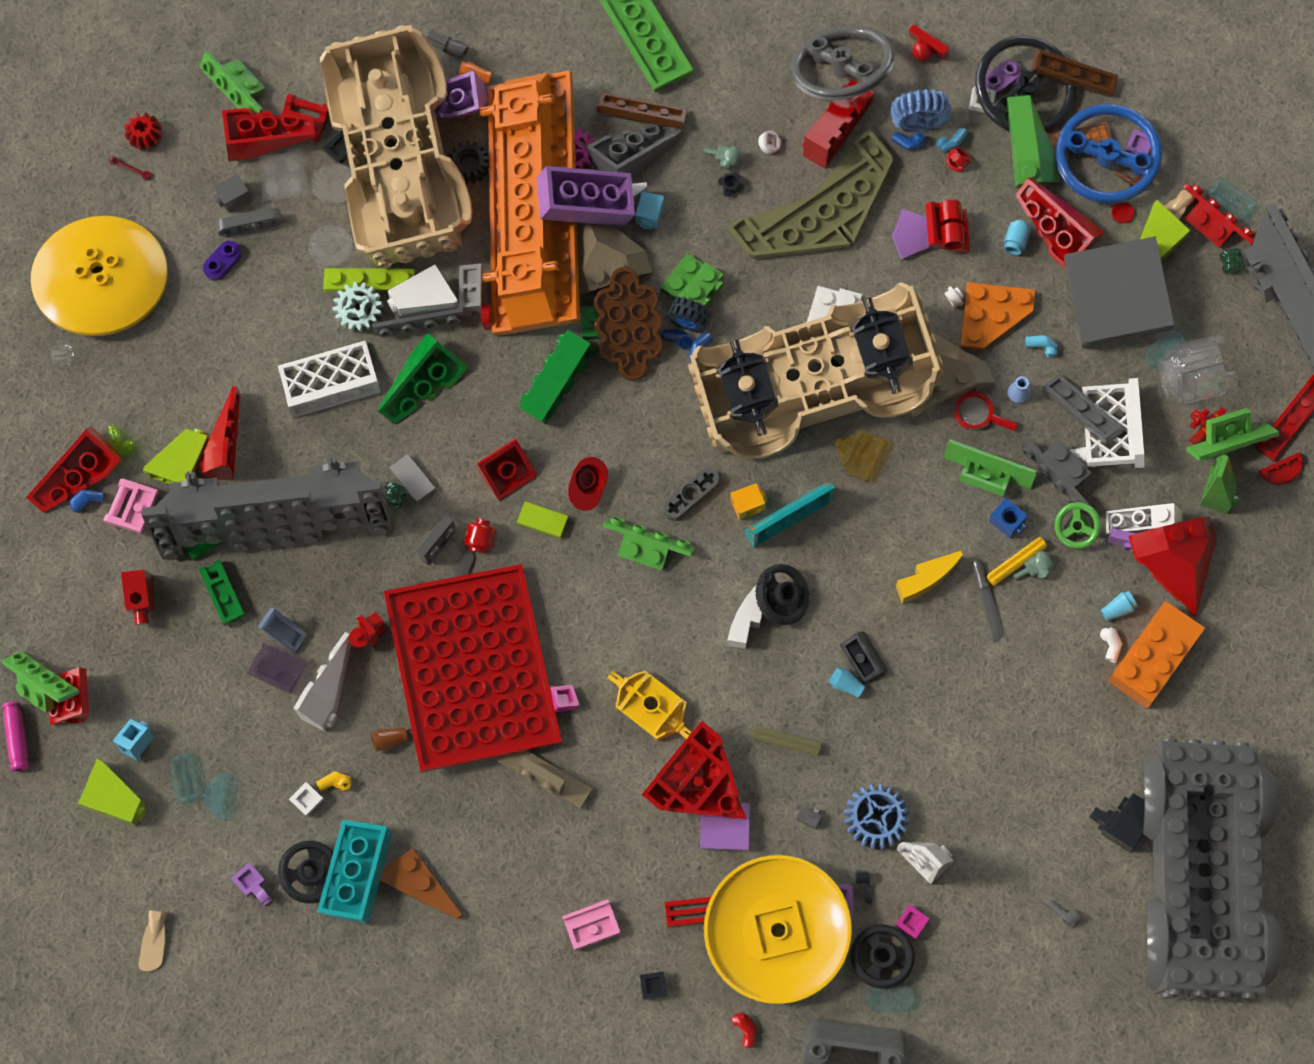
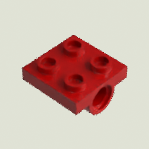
[925,200,970,254]
[49,667,89,726]

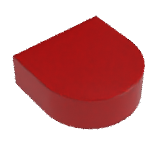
[481,304,492,330]

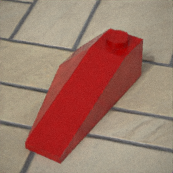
[221,108,316,162]
[1015,177,1104,269]
[199,386,241,480]
[26,426,122,513]

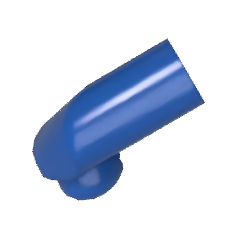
[891,131,926,150]
[688,332,713,362]

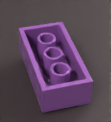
[537,166,635,226]

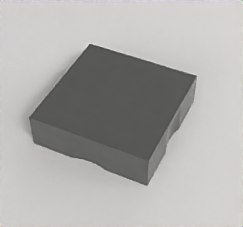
[1064,236,1174,348]

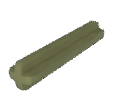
[751,726,822,756]

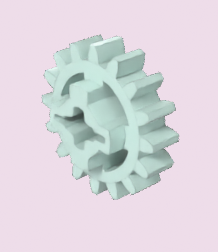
[333,282,383,332]

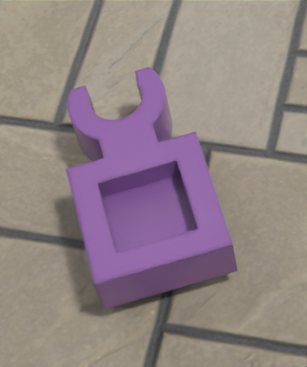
[1123,129,1151,168]

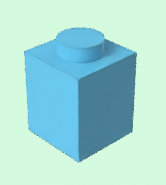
[635,191,664,230]

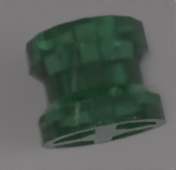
[1219,248,1245,274]
[384,482,408,508]

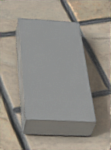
[389,454,436,504]

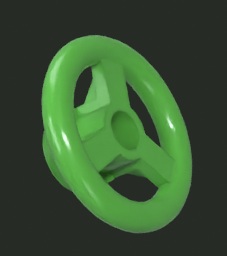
[1054,502,1101,549]

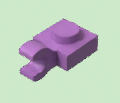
[231,862,272,906]

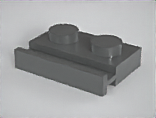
[417,515,456,565]

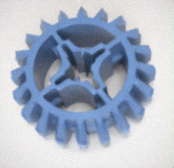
[891,89,951,131]
[844,784,910,849]

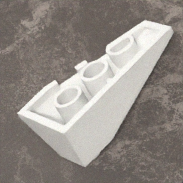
[897,842,953,884]

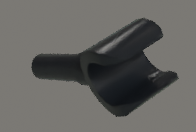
[856,870,873,904]

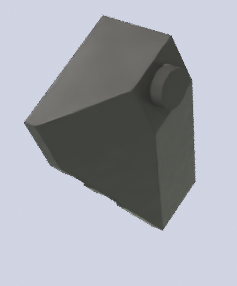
[587,124,682,180]

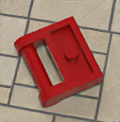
[281,94,329,143]

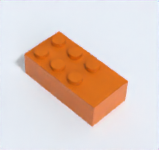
[1108,601,1205,709]

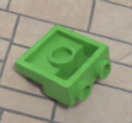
[660,253,724,308]

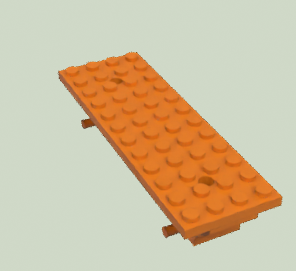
[480,70,580,336]

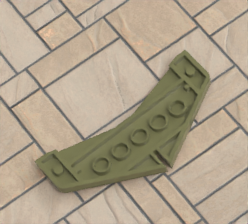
[727,129,892,259]

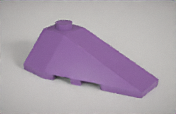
[435,71,488,118]

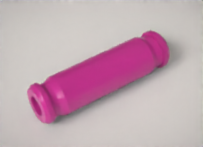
[2,701,30,772]

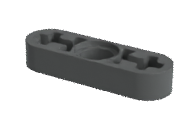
[216,208,282,237]
[663,468,719,521]

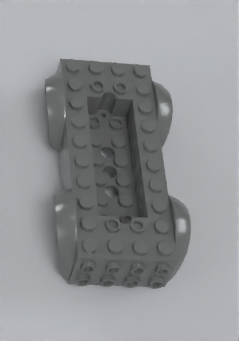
[1142,738,1283,1003]

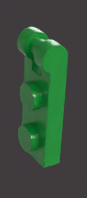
[198,559,246,626]

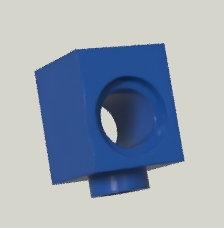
[989,498,1028,538]

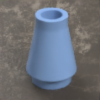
[1008,376,1031,403]

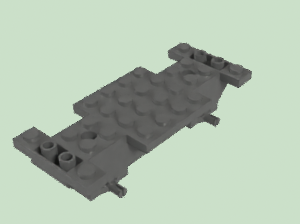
[142,455,393,560]

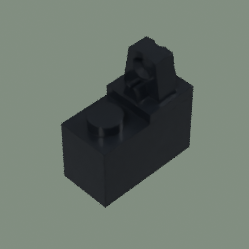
[1089,793,1145,853]

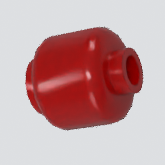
[464,519,497,554]

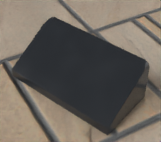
[840,632,888,685]

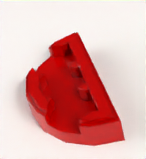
[1258,452,1303,485]

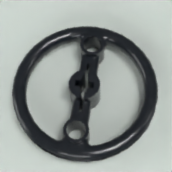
[975,35,1077,133]

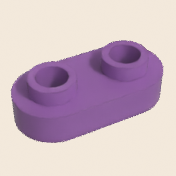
[986,60,1021,96]

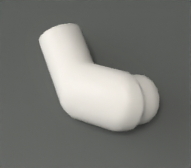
[1100,627,1122,663]

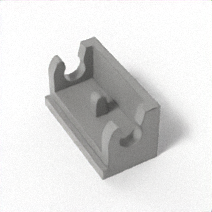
[459,264,484,317]

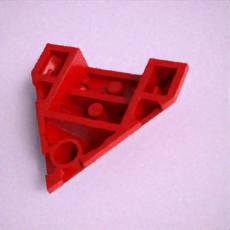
[1128,517,1217,617]
[641,720,746,820]

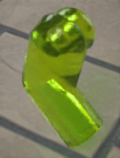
[107,424,135,454]

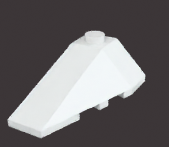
[294,632,351,732]

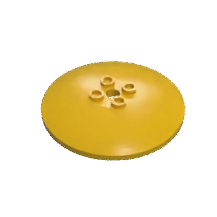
[31,216,168,336]
[704,855,852,1004]

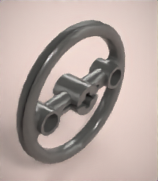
[791,26,895,100]

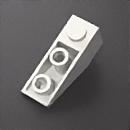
[1106,503,1183,534]

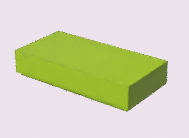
[517,502,569,539]

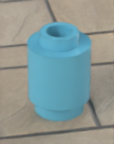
[1003,220,1031,255]

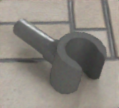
[1047,900,1080,927]

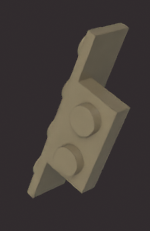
[498,751,593,809]

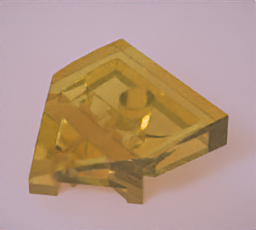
[834,430,887,483]

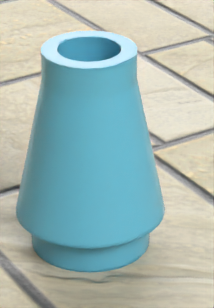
[1101,591,1138,622]
[828,667,865,698]

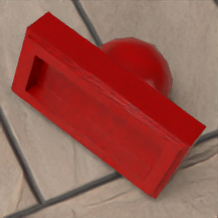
[908,24,949,62]

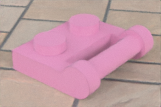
[103,479,159,534]

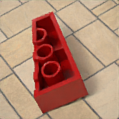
[802,79,874,169]

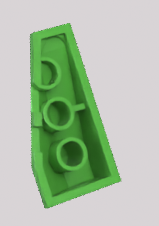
[1007,95,1060,187]
[1200,455,1239,514]

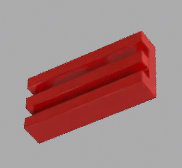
[665,897,711,927]

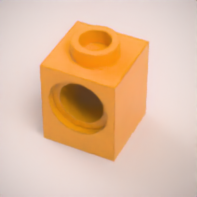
[730,483,768,520]

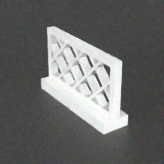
[278,340,381,418]
[1082,378,1144,468]

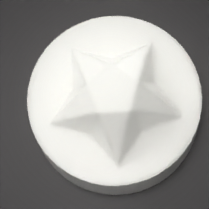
[758,131,781,154]

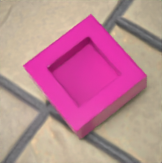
[550,685,579,712]
[895,904,929,940]

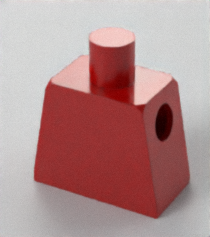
[121,569,155,626]

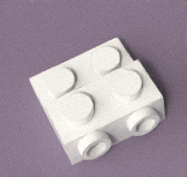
[807,286,862,322]

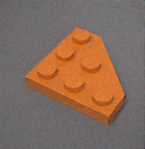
[960,282,1035,351]

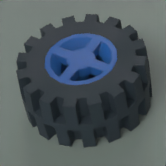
[667,297,711,333]

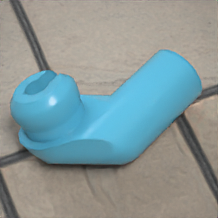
[1026,335,1059,358]

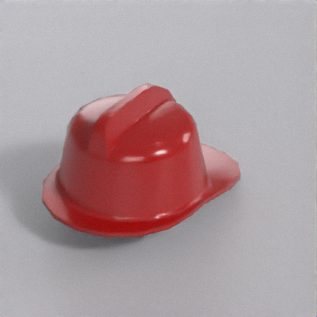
[567,456,609,511]

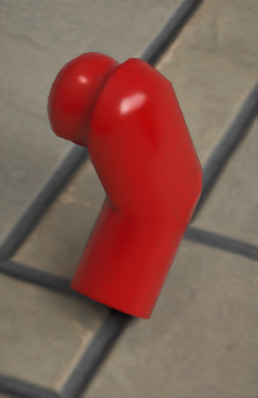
[732,1012,756,1048]

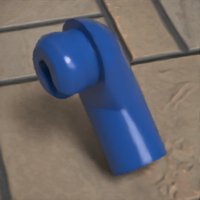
[70,490,103,513]

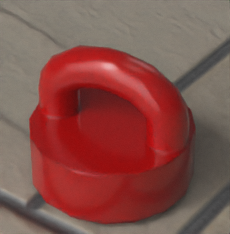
[946,147,971,172]

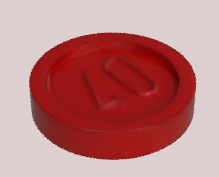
[1111,202,1134,224]

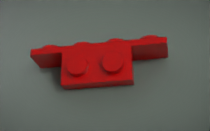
[1183,183,1256,248]

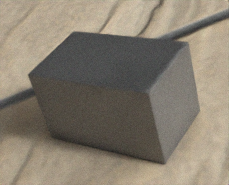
[796,806,822,829]

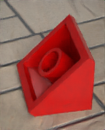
[477,438,537,501]

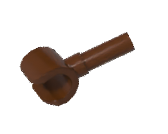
[1115,170,1143,187]

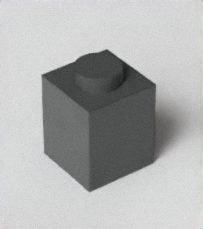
[214,174,252,213]

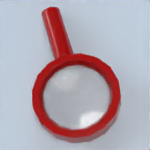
[954,392,1018,431]

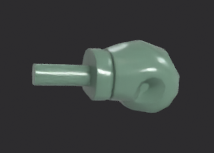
[703,145,742,169]
[1013,551,1053,580]

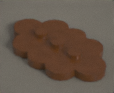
[594,267,663,381]

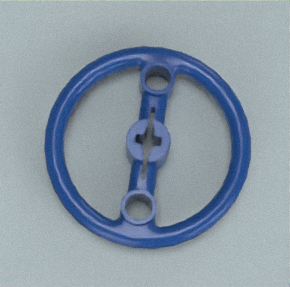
[1056,104,1162,203]

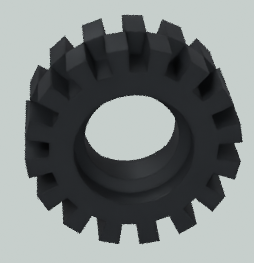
[449,141,489,184]

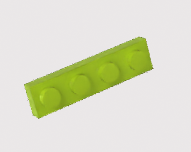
[323,268,415,293]

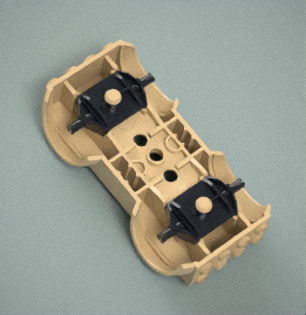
[688,282,945,459]

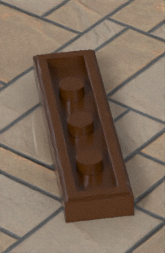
[1031,49,1118,97]
[597,92,688,129]

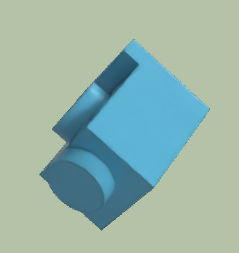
[113,719,155,762]

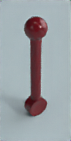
[109,156,151,180]

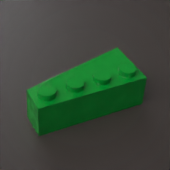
[519,329,598,425]

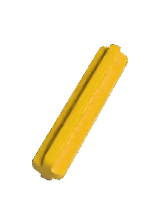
[987,537,1047,586]

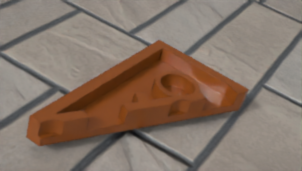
[380,848,462,919]

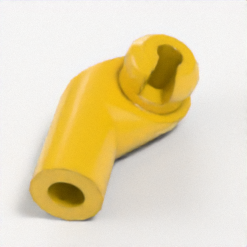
[316,772,352,792]

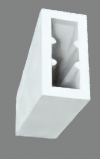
[387,265,459,318]

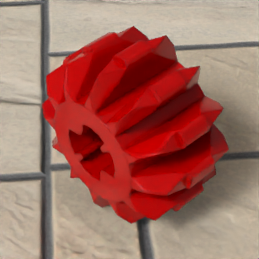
[124,112,162,151]

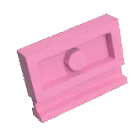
[562,900,621,951]

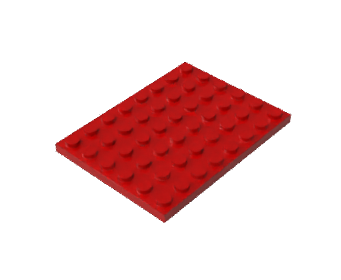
[383,564,562,773]

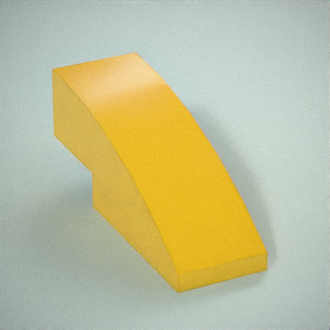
[896,551,963,604]

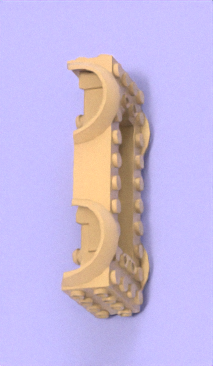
[320,25,472,268]

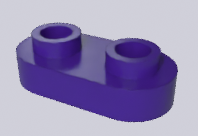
[203,241,242,281]

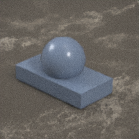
[258,608,307,653]

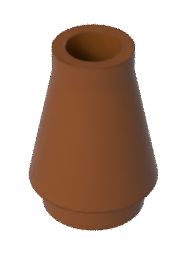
[371,727,408,753]

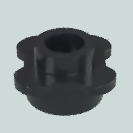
[718,172,744,197]

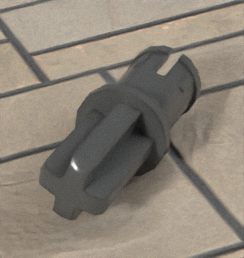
[426,30,469,59]

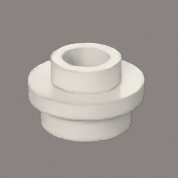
[944,286,965,308]

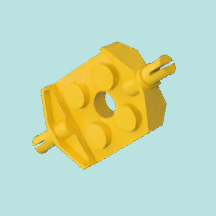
[607,670,692,741]

